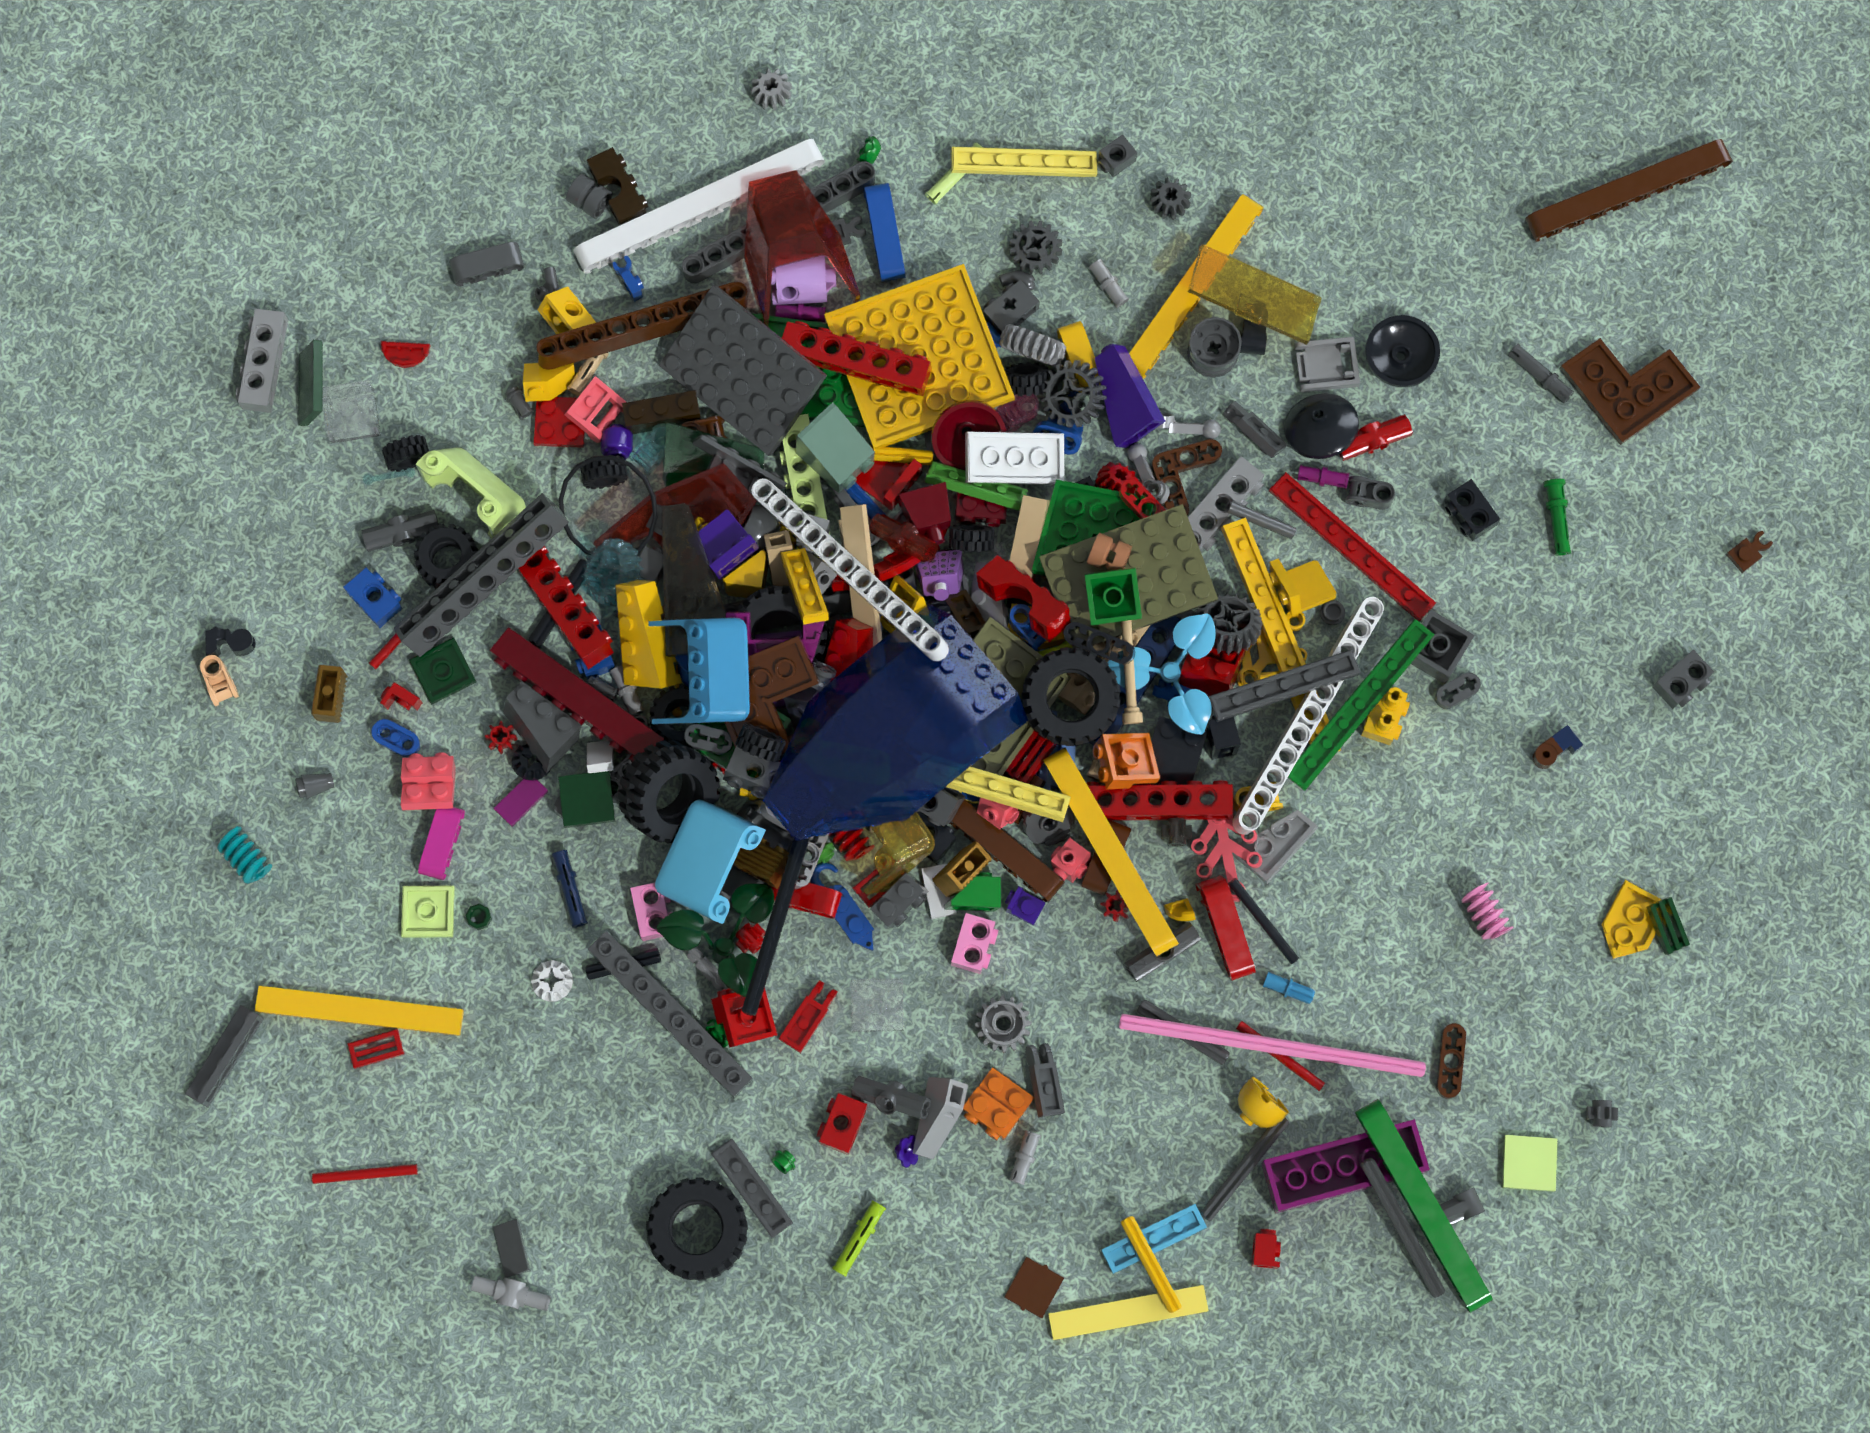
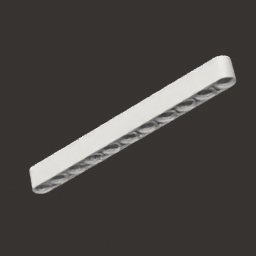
[573,139,825,274]
[751,478,949,661]
[1232,597,1384,835]

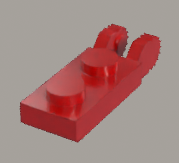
[779,980,838,1054]

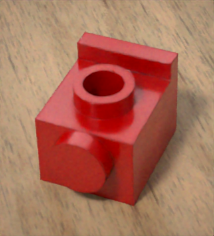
[1251,1229,1281,1269]

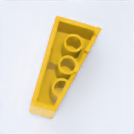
[616,580,682,689]

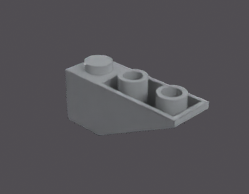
[913,1077,968,1159]

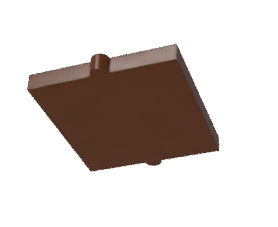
[1004,1257,1064,1318]

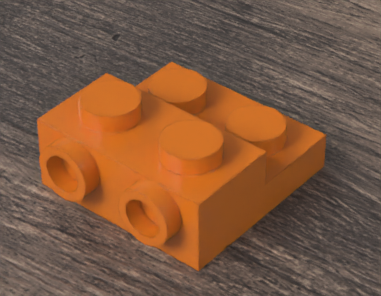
[1093,733,1160,789]
[963,1067,1034,1141]

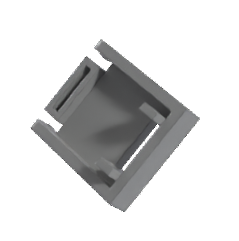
[1294,337,1360,392]

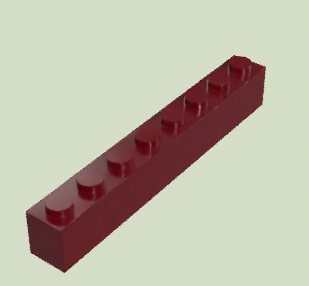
[489,627,664,762]

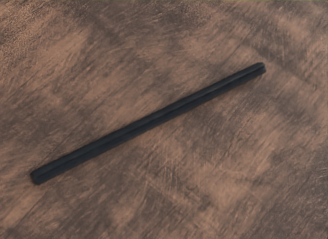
[742,732,839,1016]

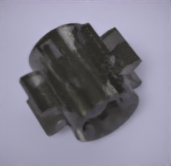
[1161,818,1192,847]

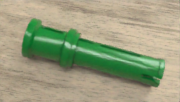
[1543,478,1571,556]

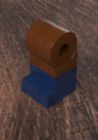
[1532,725,1583,769]

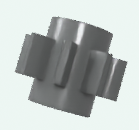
[1586,1100,1618,1128]

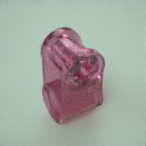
[995,394,1039,433]

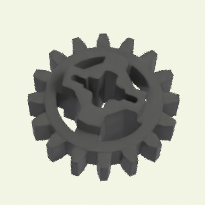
[1009,221,1062,274]

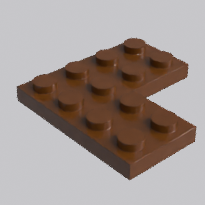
[1559,338,1700,445]
[725,635,820,755]

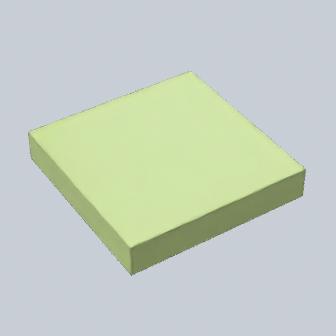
[401,886,455,938]
[1502,1135,1557,1192]

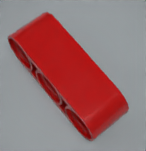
[770,880,842,919]

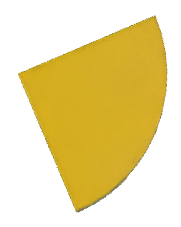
[1164,898,1196,921]

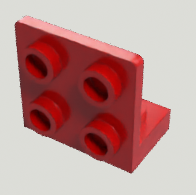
[856,446,922,511]

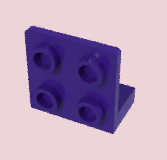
[689,510,759,579]

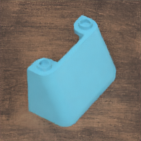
[655,800,766,924]

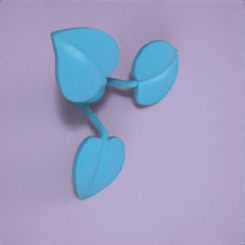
[1107,614,1215,734]

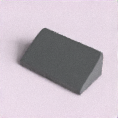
[493,1219,531,1278]

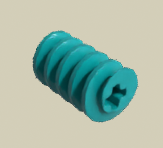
[217,826,272,884]

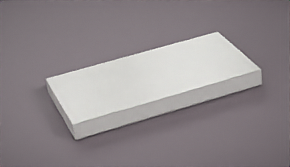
[965,432,1064,484]

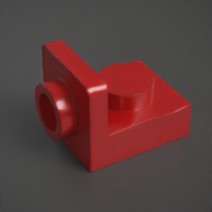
[380,682,423,711]

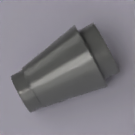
[295,773,335,799]

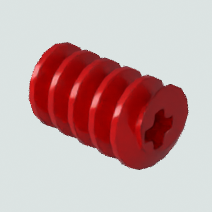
[823,804,875,861]

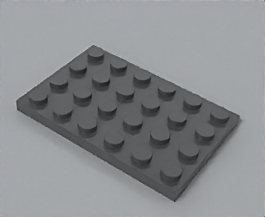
[659,285,827,456]

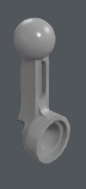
[1157,413,1221,439]
[1127,443,1170,505]

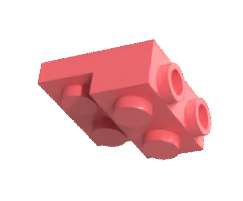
[401,752,456,810]

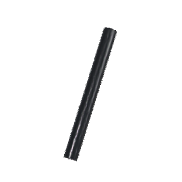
[1228,878,1299,964]

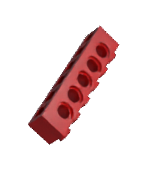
[782,321,932,396]
[517,545,614,670]
[1086,780,1234,821]

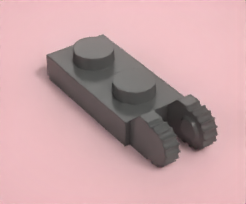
[1025,1043,1065,1118]

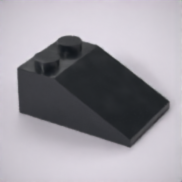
[1151,716,1208,805]

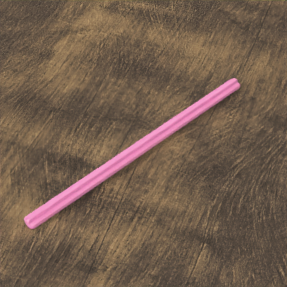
[1119,1014,1426,1077]

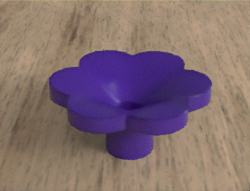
[895,1135,918,1168]

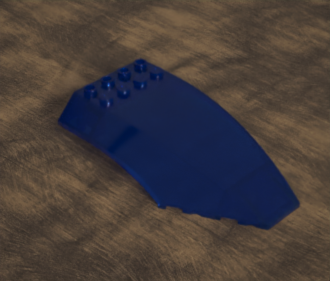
[763,605,1028,841]

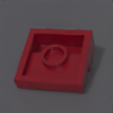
[956,493,1007,527]

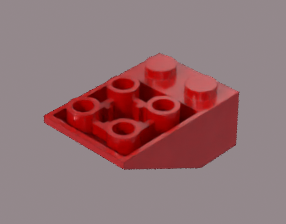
[1179,628,1246,697]

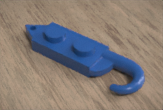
[810,863,874,951]

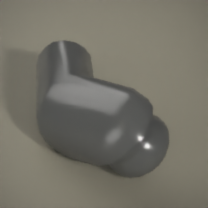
[535,267,559,302]

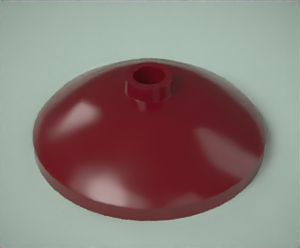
[931,400,1006,471]

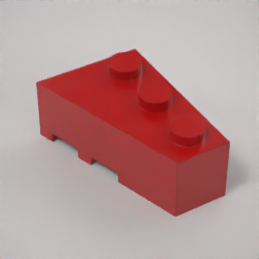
[824,618,873,711]

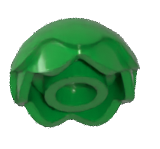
[856,136,881,164]
[705,1018,729,1048]

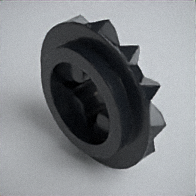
[511,744,551,781]

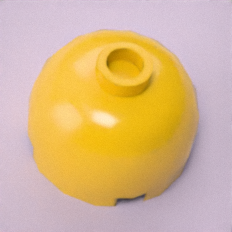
[1238,1077,1289,1128]

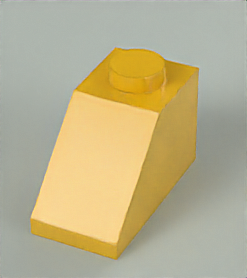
[523,363,575,402]

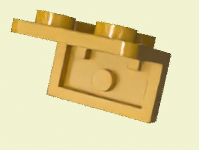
[1269,558,1336,616]

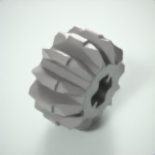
[751,68,792,111]

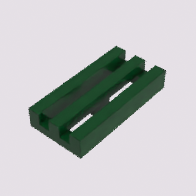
[1646,897,1690,955]

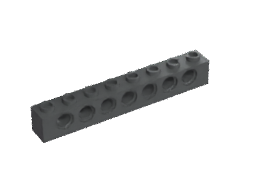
[394,493,569,657]
[588,931,753,1098]

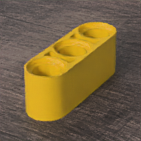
[1057,321,1100,393]

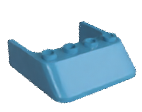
[648,618,750,724]

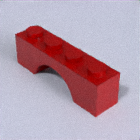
[976,555,1071,642]

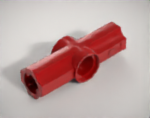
[1339,414,1413,461]

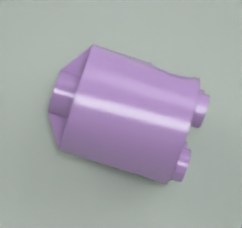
[770,253,836,305]

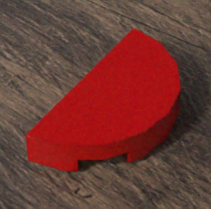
[381,341,431,368]

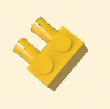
[1361,687,1410,745]

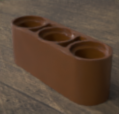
[1081,819,1132,896]

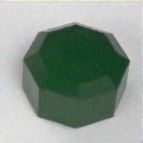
[465,904,492,930]

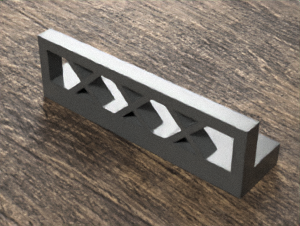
[185,1005,264,1108]

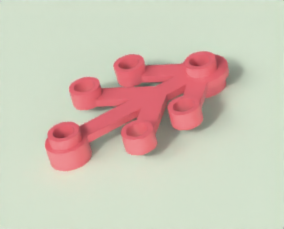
[1191,820,1263,902]

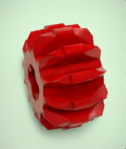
[1094,462,1139,494]

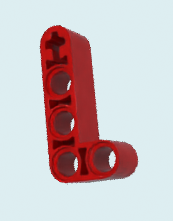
[1195,875,1256,981]

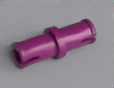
[775,303,826,323]
[1297,464,1350,489]

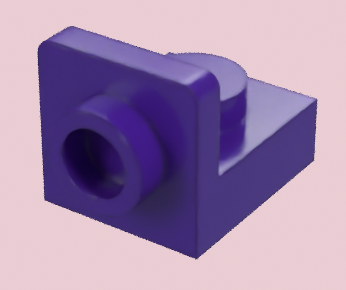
[1005,886,1046,926]

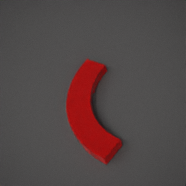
[831,529,948,592]

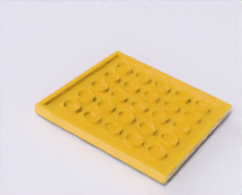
[824,264,1015,450]

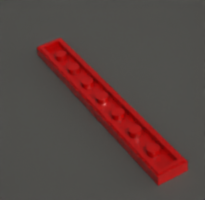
[1269,472,1436,622]

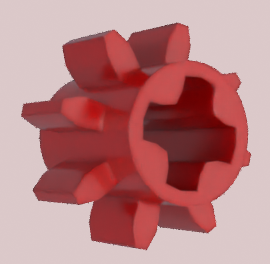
[485,721,518,754]
[1100,889,1129,922]
[735,923,766,954]

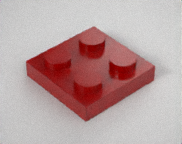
[534,397,585,448]

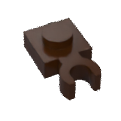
[1726,531,1773,573]

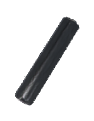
[585,948,661,980]

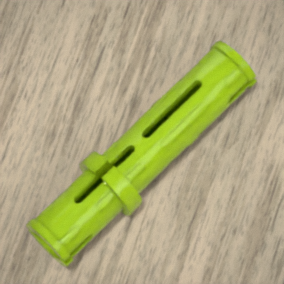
[832,1200,886,1277]

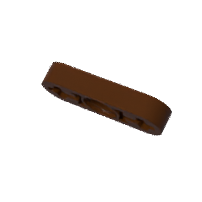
[1436,1023,1466,1099]

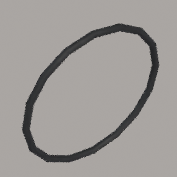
[558,455,658,561]

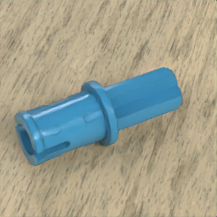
[1263,971,1315,1004]

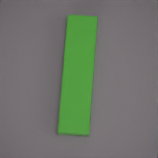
[925,461,1028,511]

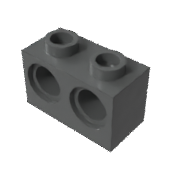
[1652,649,1714,709]

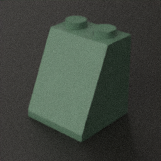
[796,402,875,493]

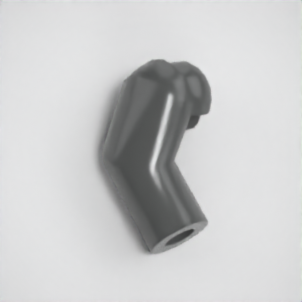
[999,270,1035,291]

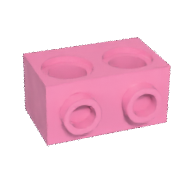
[630,882,673,941]
[951,913,999,974]

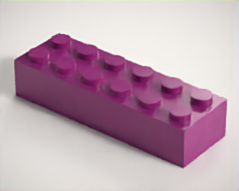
[1261,1119,1430,1214]

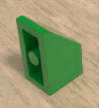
[944,872,1001,912]

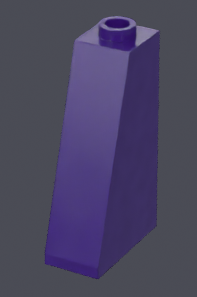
[1095,344,1165,448]

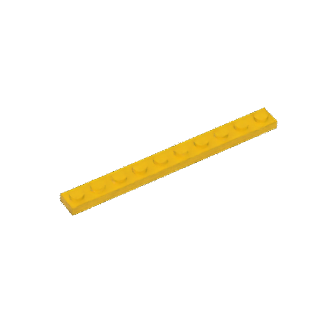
[1221,518,1341,752]

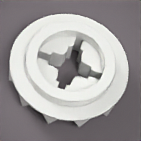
[531,960,573,1002]

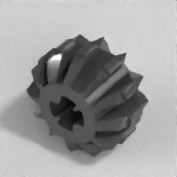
[1150,177,1191,220]

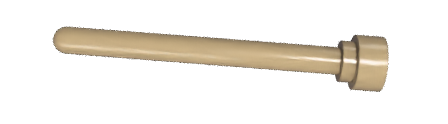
[1121,620,1143,724]

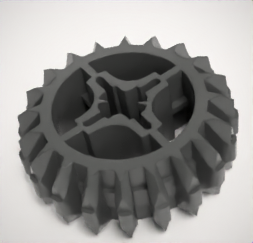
[1040,360,1107,427]
[1195,592,1262,656]

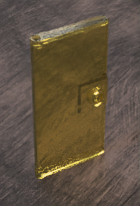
[1188,244,1322,345]

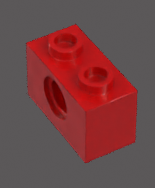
[817,1093,868,1155]

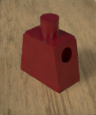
[898,482,951,546]

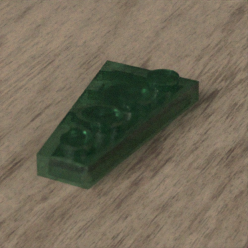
[663,421,764,473]

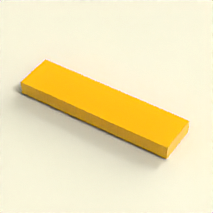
[780,548,829,625]

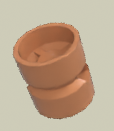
[1087,533,1133,571]

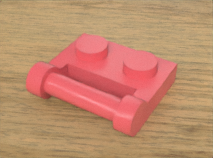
[564,376,626,443]

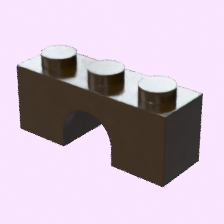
[587,147,649,226]
[622,390,701,434]

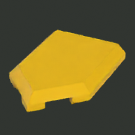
[1601,880,1663,959]

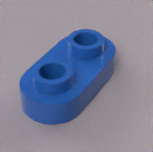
[1033,421,1082,455]
[371,719,420,758]

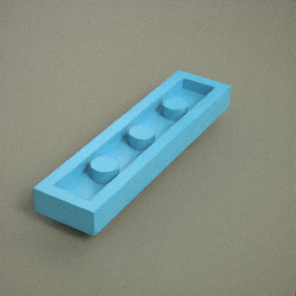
[1101,1204,1207,1274]

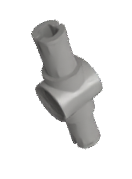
[471,1275,551,1311]

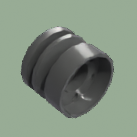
[1187,317,1242,378]

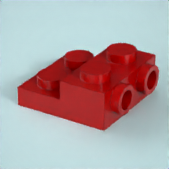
[711,988,777,1048]

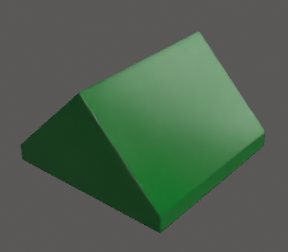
[1085,567,1142,625]

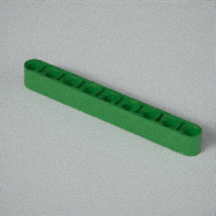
[1355,1099,1493,1313]

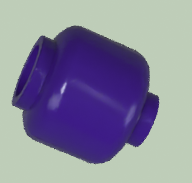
[601,424,633,460]

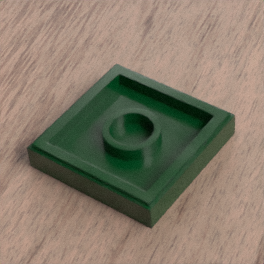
[409,637,477,705]
[558,771,616,828]

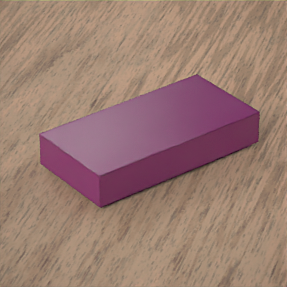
[493,779,548,827]

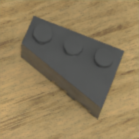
[503,681,582,774]

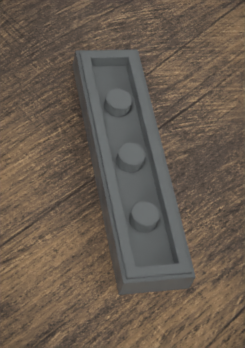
[711,1139,793,1239]

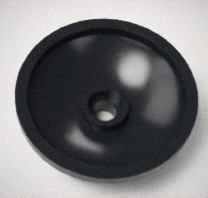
[1365,315,1440,387]
[1284,393,1359,459]

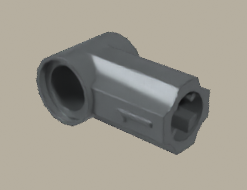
[1440,1187,1485,1225]

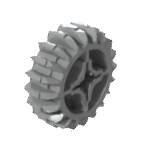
[999,324,1066,367]

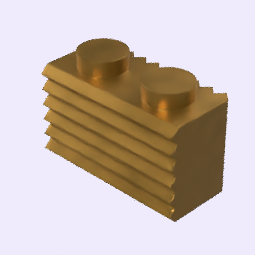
[311,665,348,723]
[733,838,789,889]
[932,841,992,897]

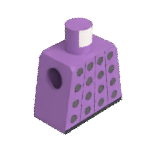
[915,549,964,601]

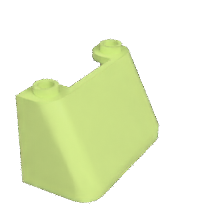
[416,448,526,538]

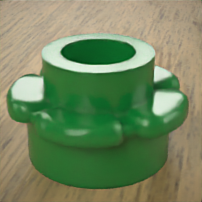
[772,1150,796,1174]

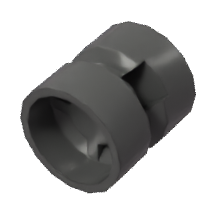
[566,174,612,219]

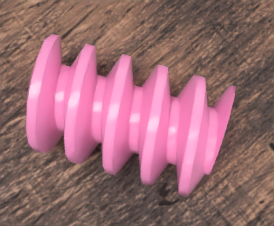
[1461,883,1514,940]

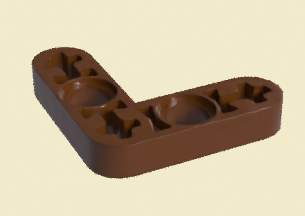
[1152,439,1222,517]

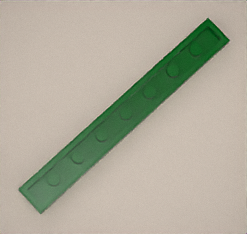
[1287,619,1435,792]

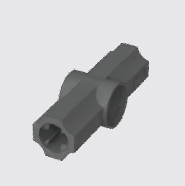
[361,510,439,552]
[1124,921,1201,982]
[851,1076,931,1120]

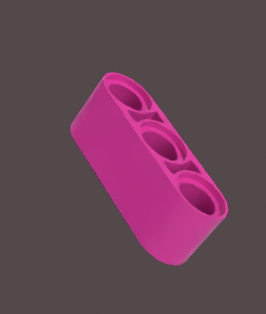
[418,807,465,880]

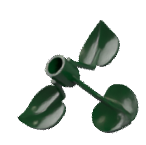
[656,883,774,997]

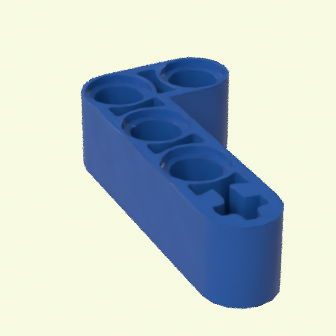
[863,183,906,282]

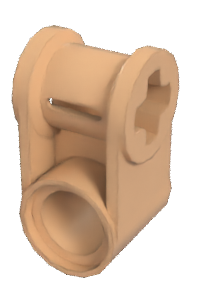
[200,655,239,707]

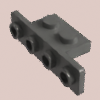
[692,435,787,502]

